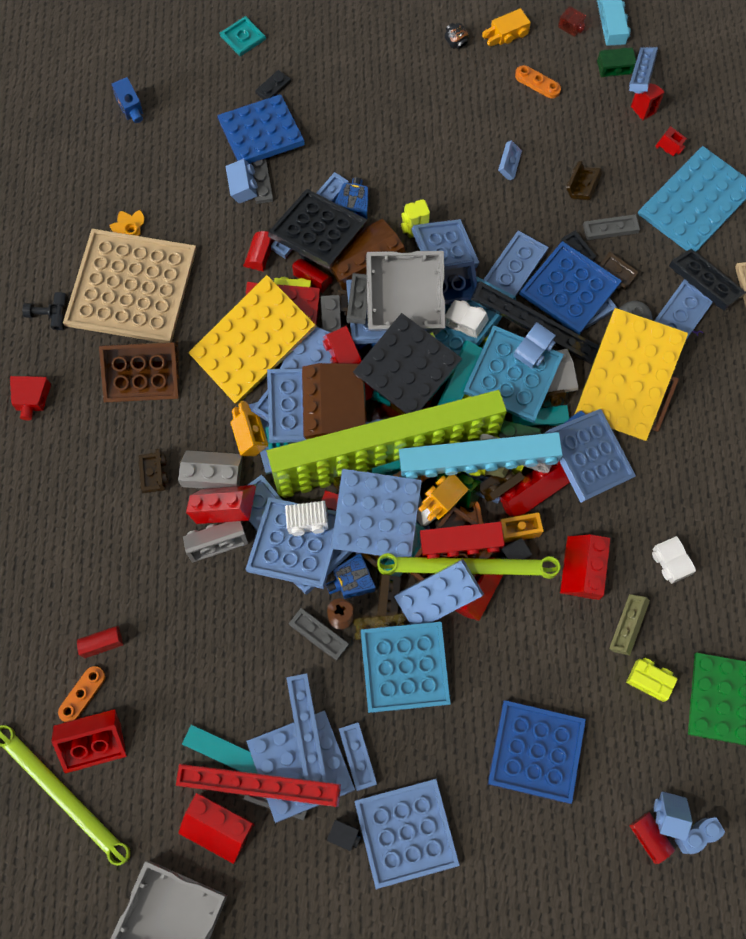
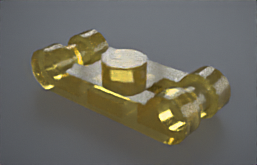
[353,614,405,640]

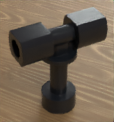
[22,292,68,330]

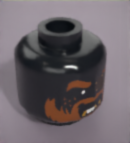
[444,23,469,50]

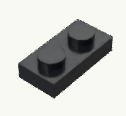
[255,70,291,100]
[560,230,597,261]

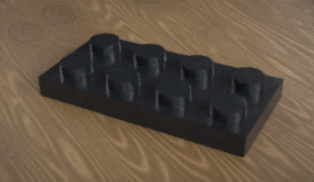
[669,248,746,311]

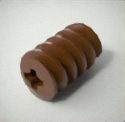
[327,598,353,630]

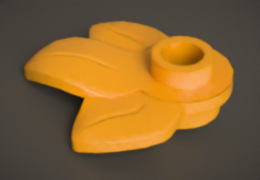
[110,210,144,236]

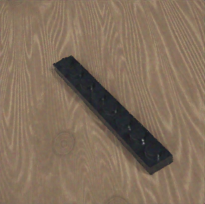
[471,281,600,365]

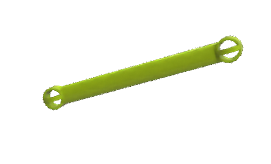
[377,553,560,579]
[0,725,130,865]

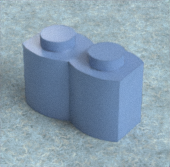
[513,323,556,369]
[675,817,725,854]

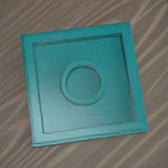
[220,16,266,56]

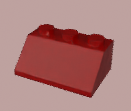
[186,485,256,524]
[560,535,610,600]
[454,557,503,621]
[52,709,127,773]
[178,793,255,864]

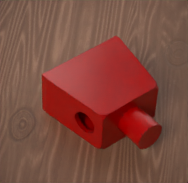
[10,376,51,420]

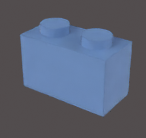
[226,159,258,203]
[654,791,693,841]

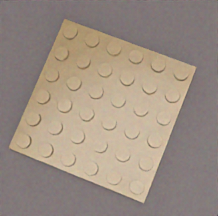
[63,229,197,342]

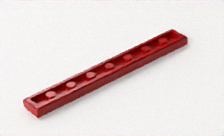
[176,764,341,807]

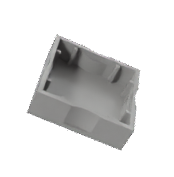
[366,251,445,331]
[111,861,228,939]

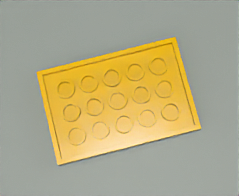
[188,275,317,404]
[574,308,688,441]

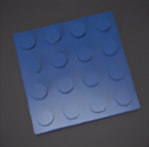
[217,94,305,164]
[519,241,622,335]
[488,700,586,804]

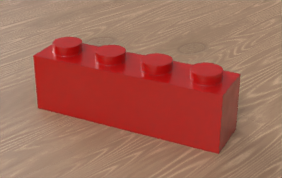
[322,326,374,401]
[499,461,570,517]
[420,522,504,559]

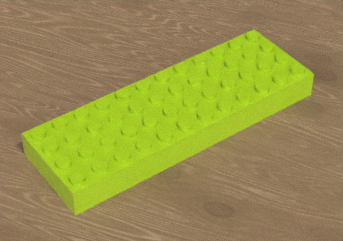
[266,390,506,498]

